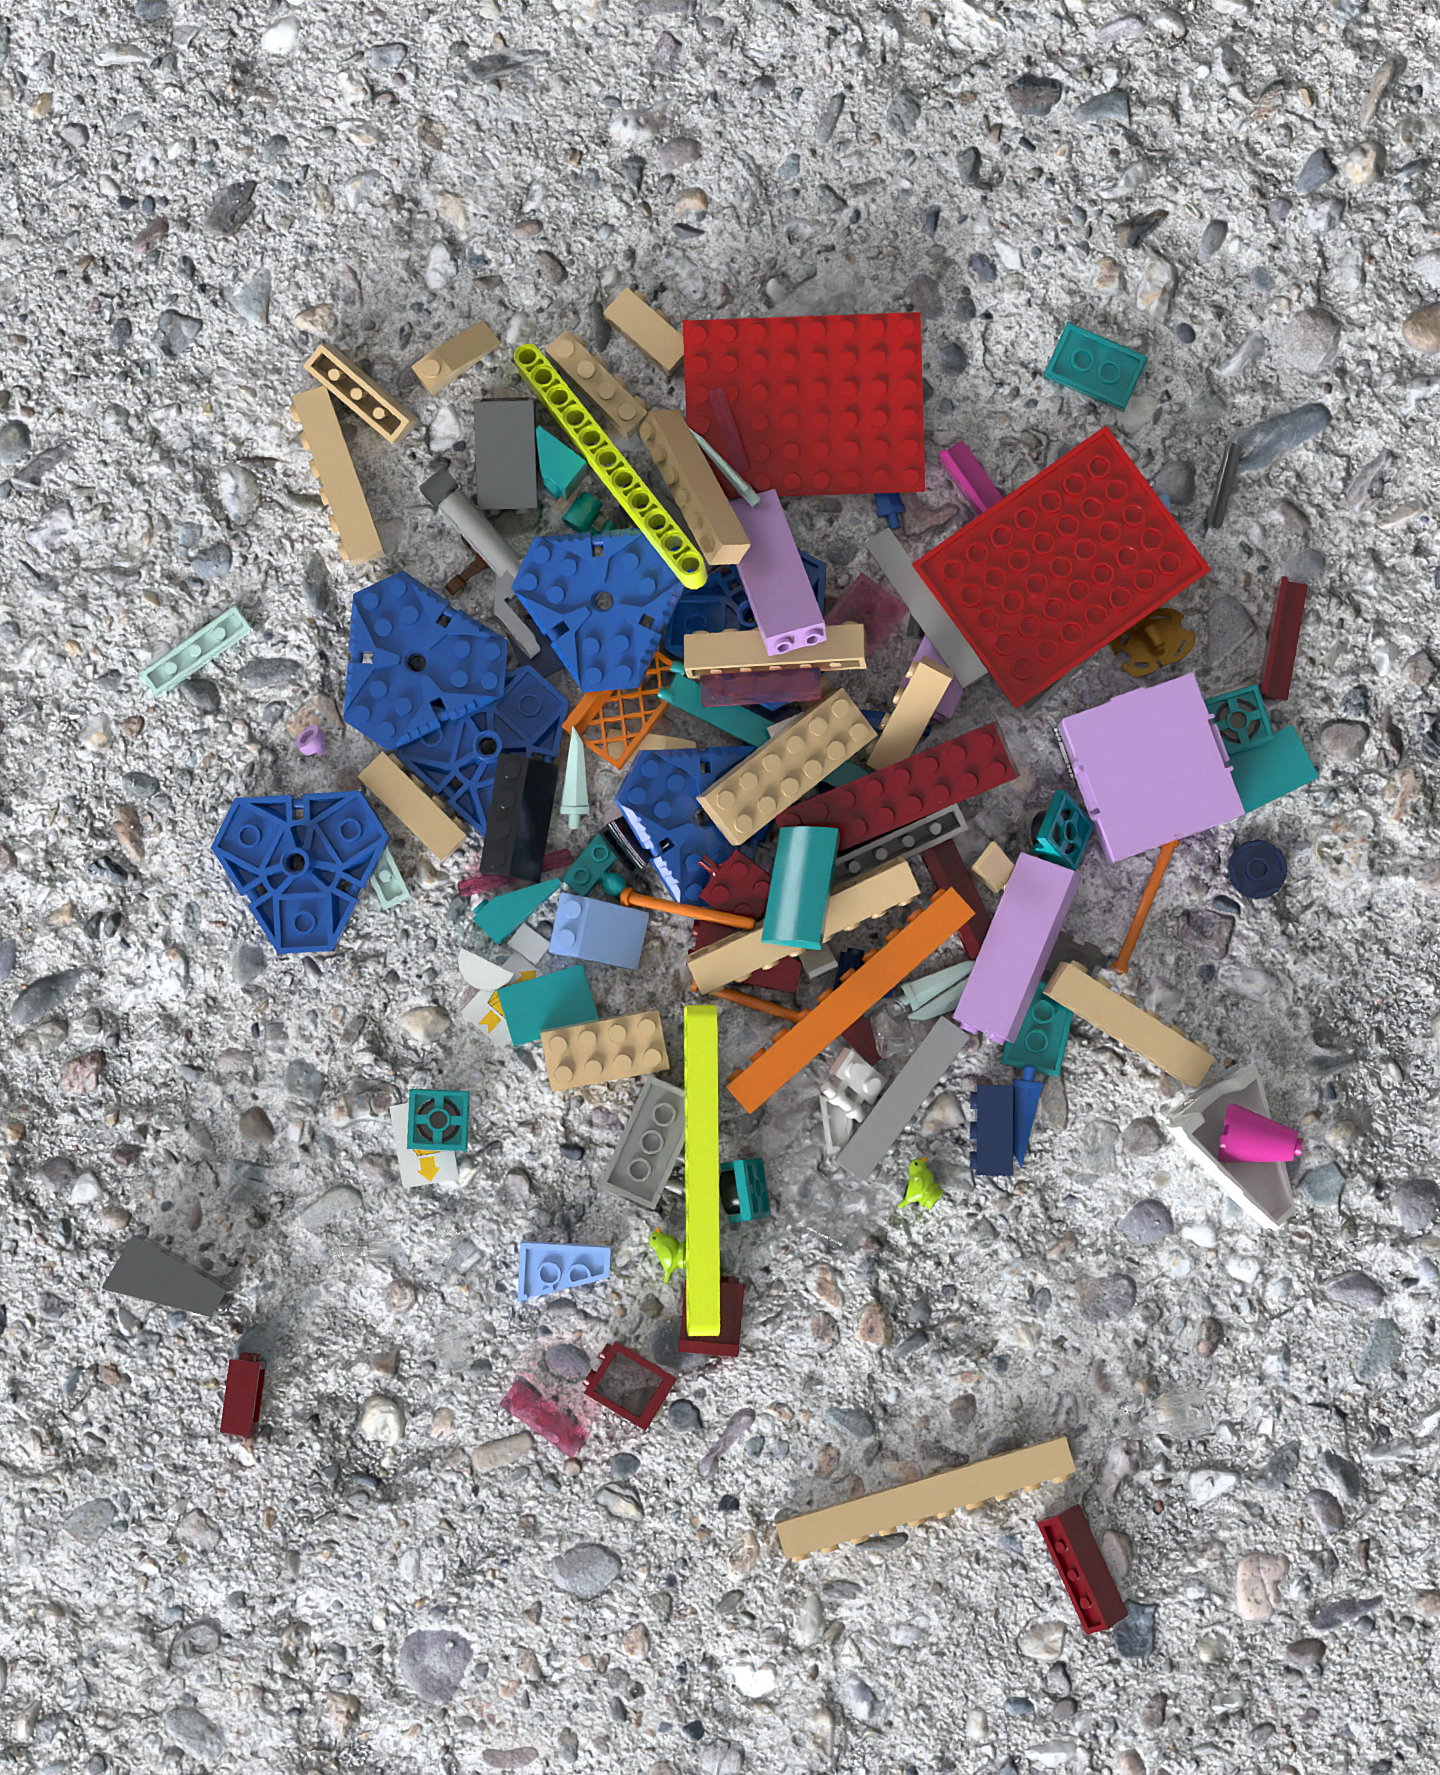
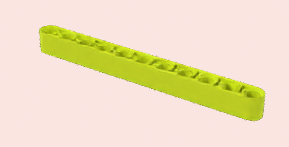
[514,344,708,589]
[684,1005,720,1336]

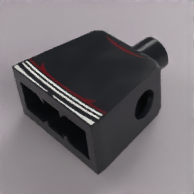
[598,816,668,877]

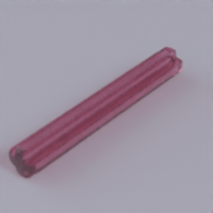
[457,849,573,897]

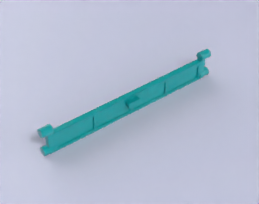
[657,660,870,788]

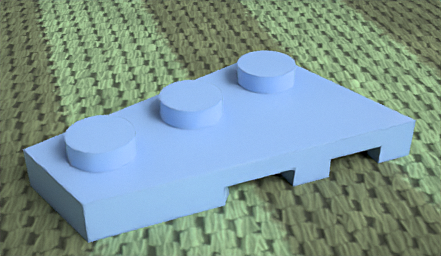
[517,1241,611,1302]

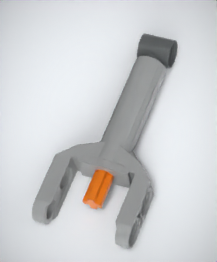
[419,468,541,658]

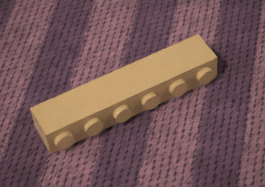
[290,385,386,567]
[638,410,751,565]
[684,621,867,679]
[1042,960,1215,1088]

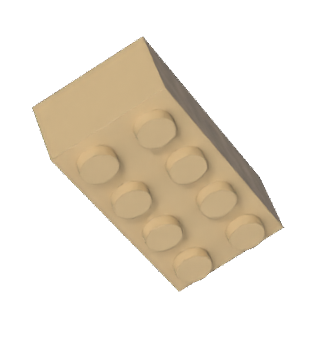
[540,1008,670,1092]

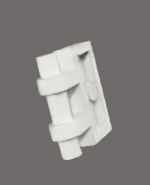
[821,1047,888,1122]

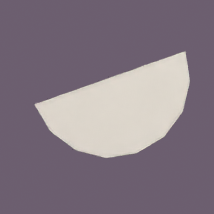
[458,948,515,991]
[819,1095,853,1155]

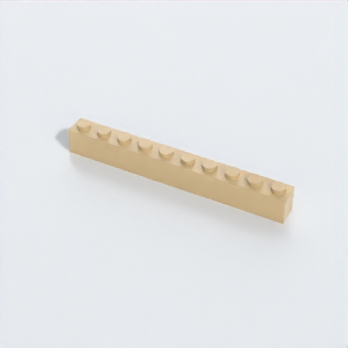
[775,1435,1076,1562]

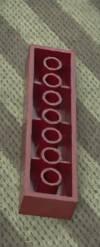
[775,720,1021,852]

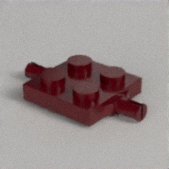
[697,848,772,930]

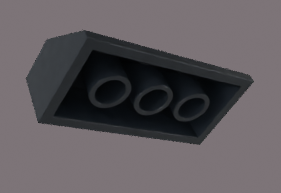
[479,753,560,883]

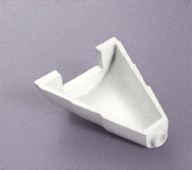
[1165,1065,1296,1230]

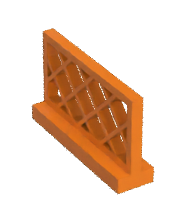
[561,651,688,771]

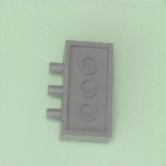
[600,1075,685,1210]

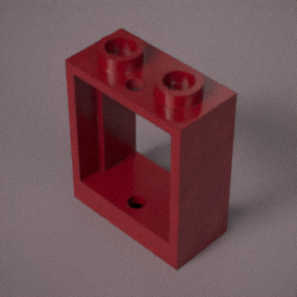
[582,1340,677,1431]
[220,1352,267,1436]

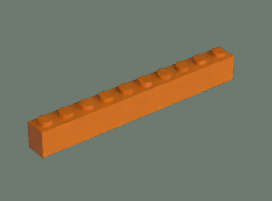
[726,887,976,1115]

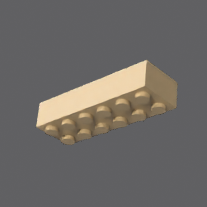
[696,687,877,845]

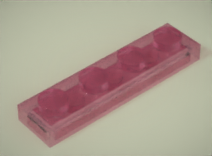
[700,667,822,707]

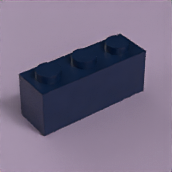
[969,1085,1013,1176]

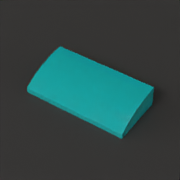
[761,826,840,950]

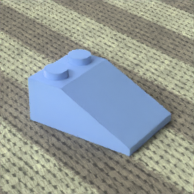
[549,892,650,971]

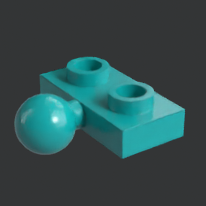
[561,833,626,897]

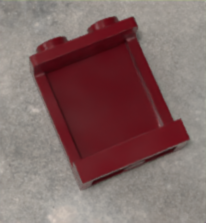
[678,1276,745,1357]

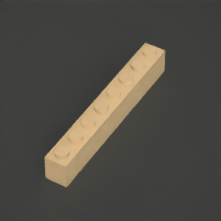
[684,856,921,995]

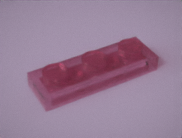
[499,1380,590,1458]

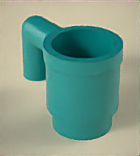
[561,491,617,535]

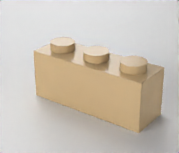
[603,287,684,377]

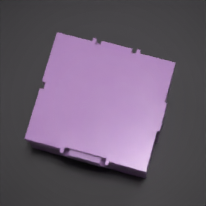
[1057,672,1245,865]

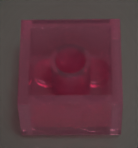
[824,572,909,660]

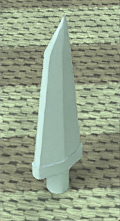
[689,428,761,507]
[560,726,590,829]
[891,960,976,1011]
[905,977,969,1020]

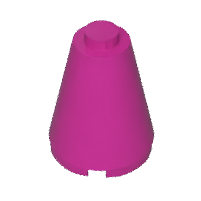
[1218,1103,1304,1163]

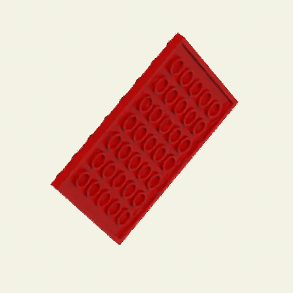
[683,312,925,498]
[911,425,1211,710]

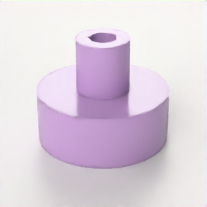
[296,725,327,756]

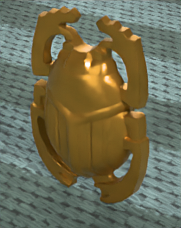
[1110,608,1195,678]

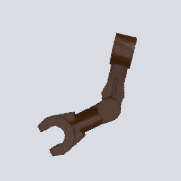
[445,521,491,596]

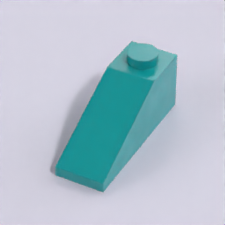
[472,878,563,946]

